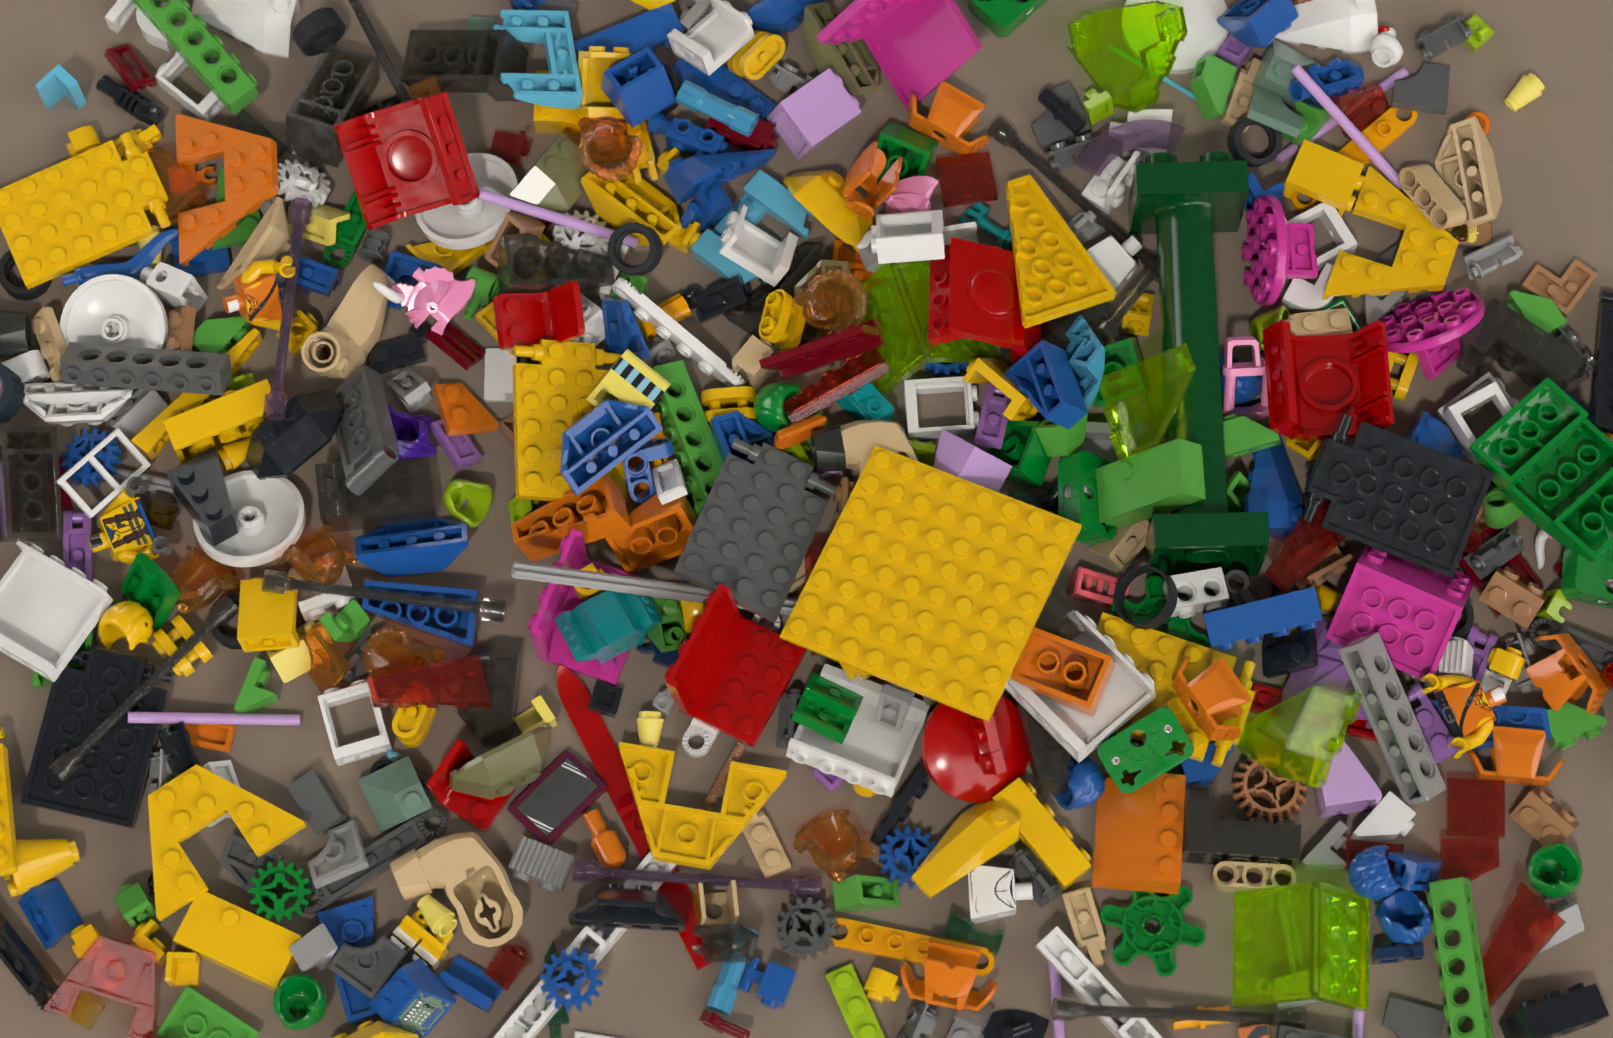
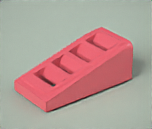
[1067,567,1131,606]

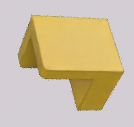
[165,952,201,987]

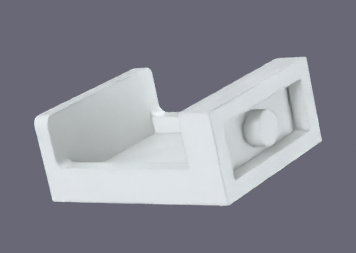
[667,0,755,76]
[719,204,799,287]

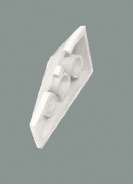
[191,0,301,58]
[1273,0,1378,54]

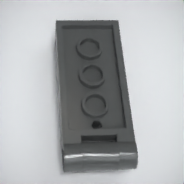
[334,364,399,496]

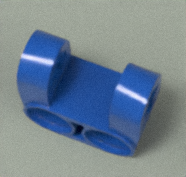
[621,438,674,503]

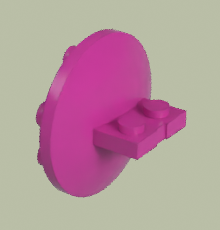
[1241,195,1318,306]
[1379,288,1485,379]

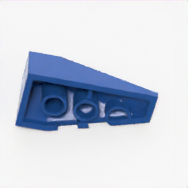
[1243,432,1306,540]

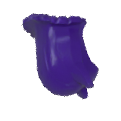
[387,403,437,463]

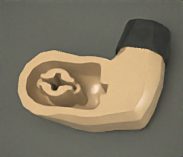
[811,419,919,479]

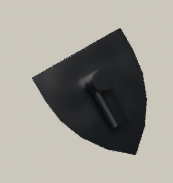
[982,1010,1050,1038]

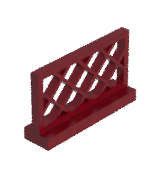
[759,318,886,380]

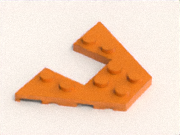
[175,113,279,267]

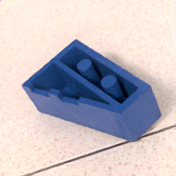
[1005,340,1088,429]

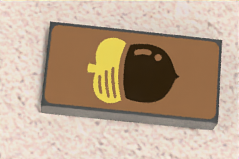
[1445,221,1492,250]

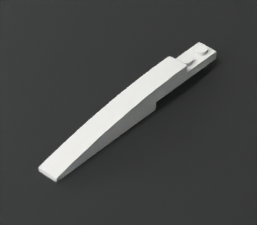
[493,851,678,1038]
[1035,926,1162,1038]

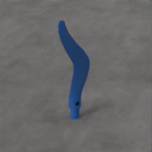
[61,229,178,287]

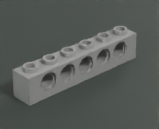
[1338,632,1446,806]

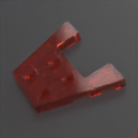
[44,934,156,1038]

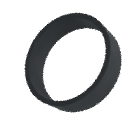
[1114,565,1178,630]

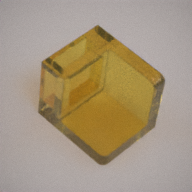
[64,987,105,1031]

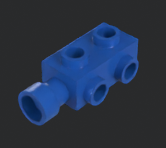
[1289,58,1364,105]
[647,113,729,156]

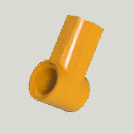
[634,293,691,342]

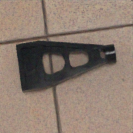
[1262,562,1318,679]

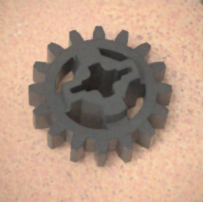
[775,897,838,961]

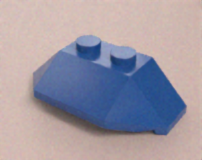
[744,0,826,36]
[560,400,663,495]
[1404,409,1462,459]
[711,411,774,464]
[355,518,468,577]

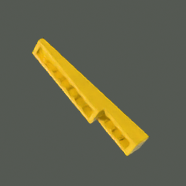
[131,328,263,461]

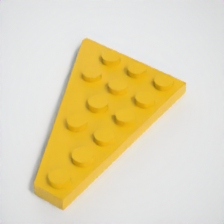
[1005,174,1117,329]

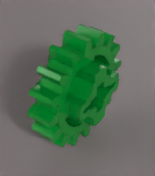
[248,860,312,924]

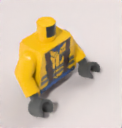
[87,476,172,564]

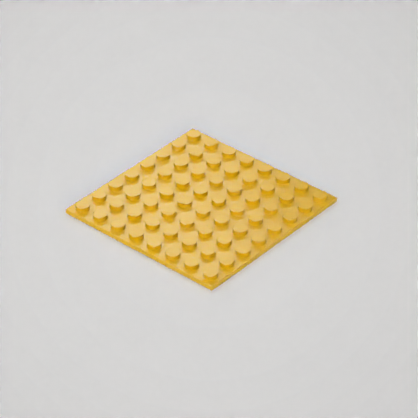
[780,445,1082,722]

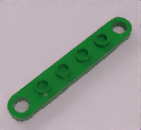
[323,189,367,270]

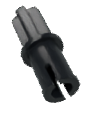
[1038,89,1086,135]

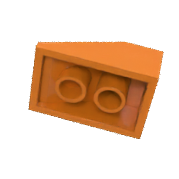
[605,494,698,574]
[1011,627,1115,717]

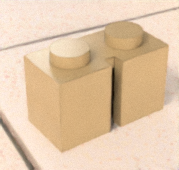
[732,335,775,392]

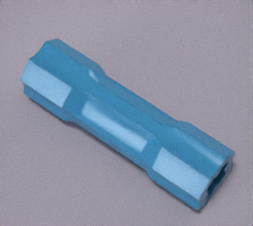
[676,80,759,137]
[706,925,758,1015]

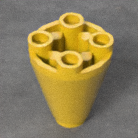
[3,839,80,898]

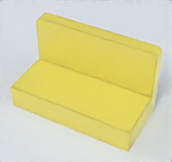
[288,203,350,246]
[266,621,333,683]

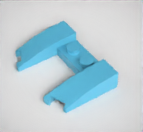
[493,10,583,109]
[690,170,814,292]

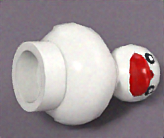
[1370,25,1403,68]

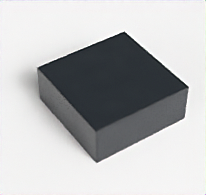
[588,681,623,718]

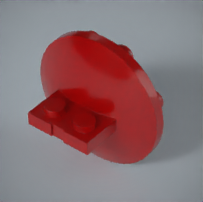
[921,695,1031,803]

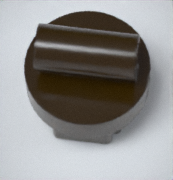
[146,492,178,531]

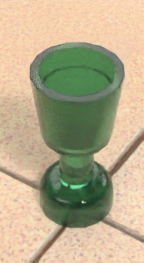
[942,911,1005,956]

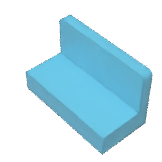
[35,64,87,110]

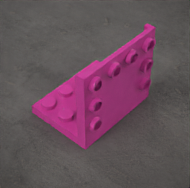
[816,0,983,110]
[528,529,651,687]
[1325,545,1475,682]

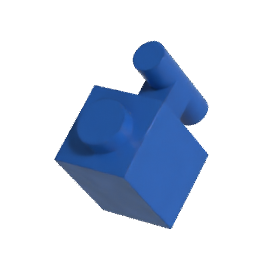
[680,183,733,230]
[738,956,796,1010]

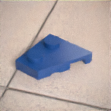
[601,297,650,360]

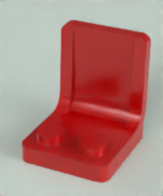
[493,281,585,350]
[427,739,515,832]

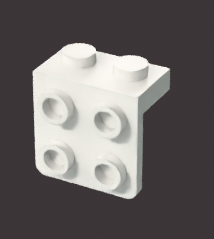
[288,553,359,622]

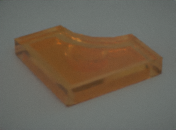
[303,621,352,695]

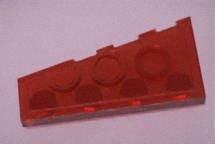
[783,349,890,425]
[1265,498,1346,594]
[367,654,492,708]
[1482,882,1566,1008]

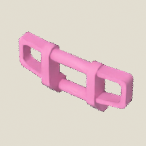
[1222,336,1269,422]

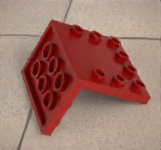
[665,584,807,748]

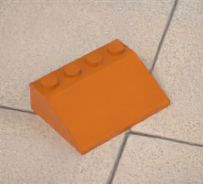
[1092,773,1186,894]

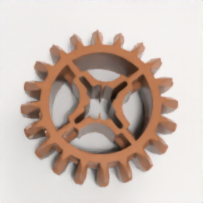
[1231,750,1309,827]

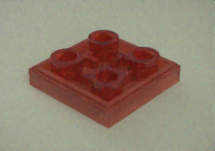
[935,151,998,208]
[1446,778,1505,839]

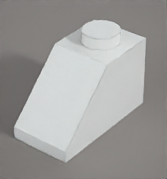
[1350,791,1416,842]

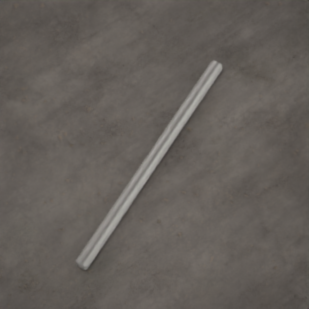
[510,561,798,615]

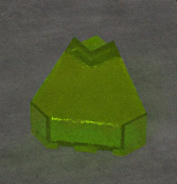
[1067,0,1188,113]
[1099,343,1196,460]
[1237,682,1362,788]

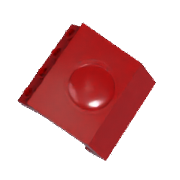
[334,91,480,230]
[928,237,1042,367]
[1262,320,1394,441]

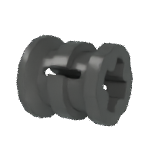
[357,229,390,264]

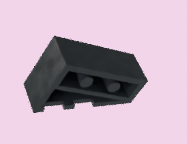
[167,446,239,547]
[1499,982,1610,1038]

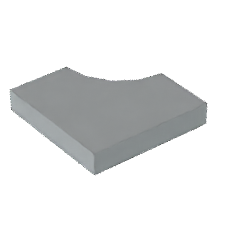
[307,820,370,889]

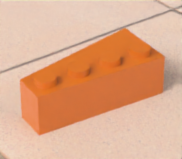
[510,473,632,562]

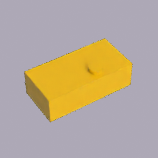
[163,379,279,464]
[173,892,302,992]

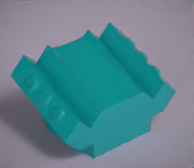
[554,591,663,664]

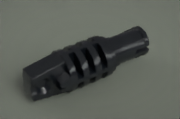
[96,75,165,126]

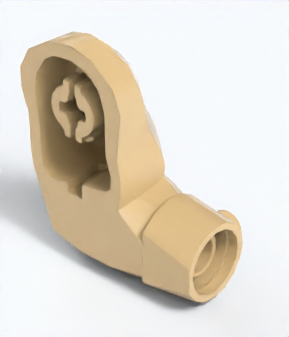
[301,264,389,379]
[389,832,523,947]

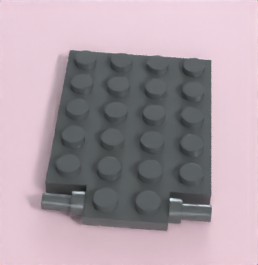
[672,437,836,623]

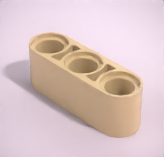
[1398,164,1467,230]
[1210,861,1296,895]

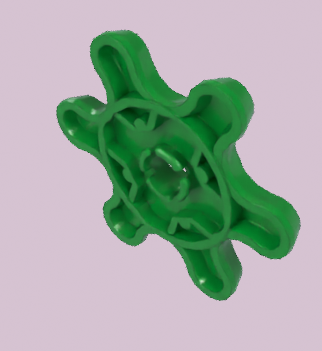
[1111,576,1210,648]
[1100,886,1206,977]

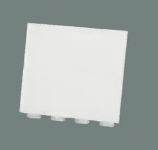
[0,540,113,682]
[1005,610,1155,763]
[786,663,930,797]

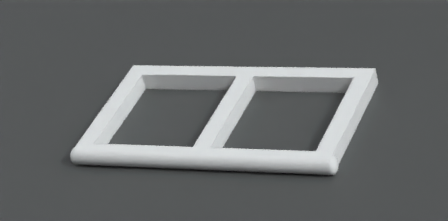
[57,428,151,519]

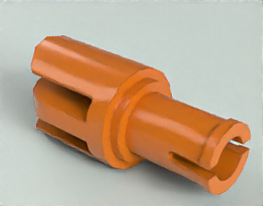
[583,809,626,873]

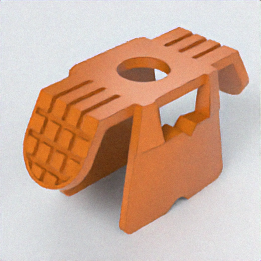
[908,81,990,157]
[843,141,903,220]
[1526,633,1608,715]
[1171,656,1251,741]
[1467,726,1565,787]
[901,941,998,1012]

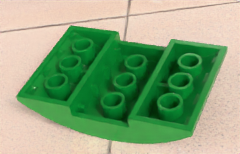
[1469,377,1613,562]

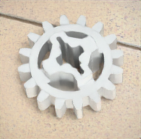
[277,159,331,209]
[552,210,609,264]

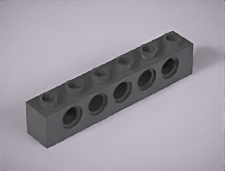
[59,342,232,395]

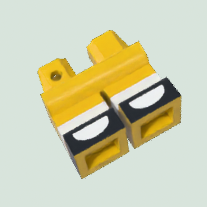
[386,909,454,972]

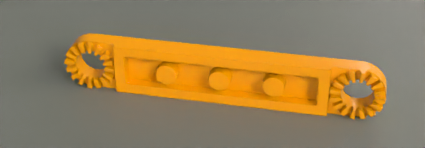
[1290,108,1417,213]
[830,918,995,977]

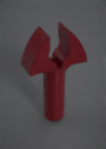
[699,1010,750,1038]

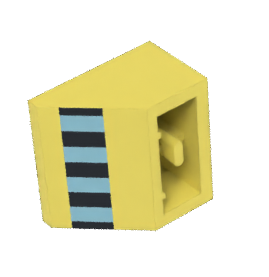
[586,349,670,410]

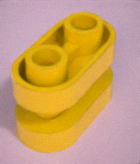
[727,30,785,80]
[759,289,808,352]
[1388,352,1419,402]
[700,386,757,432]
[151,614,213,678]
[392,685,438,748]

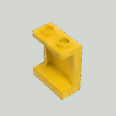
[576,46,635,119]
[1283,139,1365,218]
[963,358,1039,421]
[237,574,302,653]

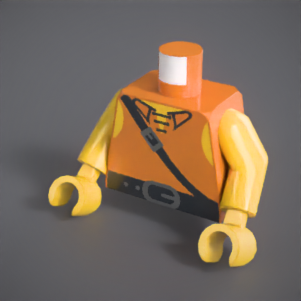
[222,256,304,338]
[1419,674,1507,759]

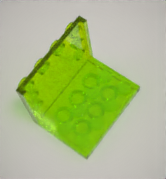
[851,260,999,396]
[1232,881,1369,1011]

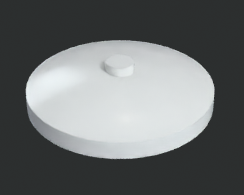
[1121,0,1228,74]
[415,153,519,250]
[60,274,169,349]
[193,470,306,567]

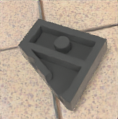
[219,833,285,906]

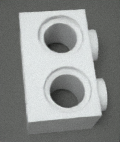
[1163,567,1229,619]

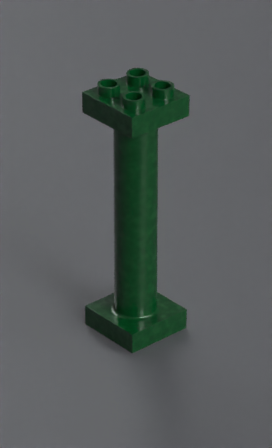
[1128,151,1270,579]

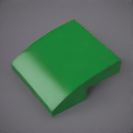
[119,553,180,630]
[791,672,863,744]

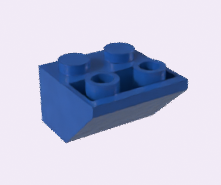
[601,46,677,128]

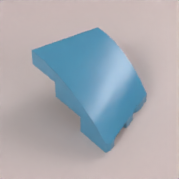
[1065,315,1105,409]

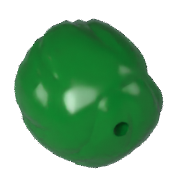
[753,382,809,432]
[1527,842,1583,898]
[273,974,326,1030]

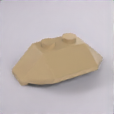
[1435,117,1502,227]
[216,196,292,290]

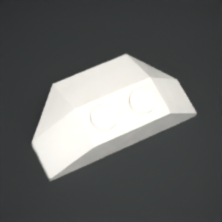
[22,382,133,426]

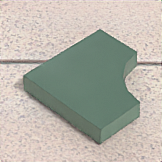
[1247,85,1304,138]

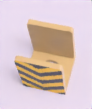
[693,880,739,932]

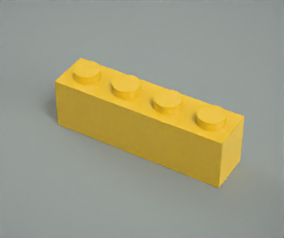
[992,777,1091,892]

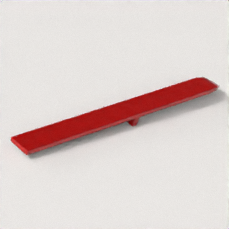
[556,664,723,970]

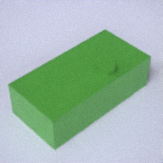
[1096,438,1206,528]

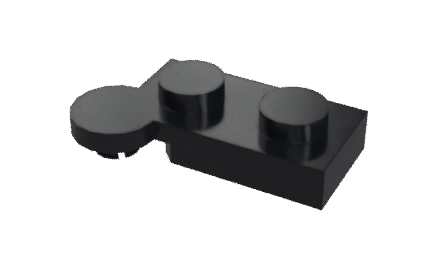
[682,276,751,323]
[368,323,429,374]

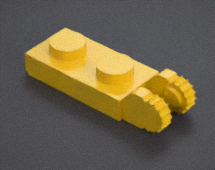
[618,121,658,184]

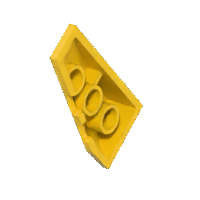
[911,801,1020,899]

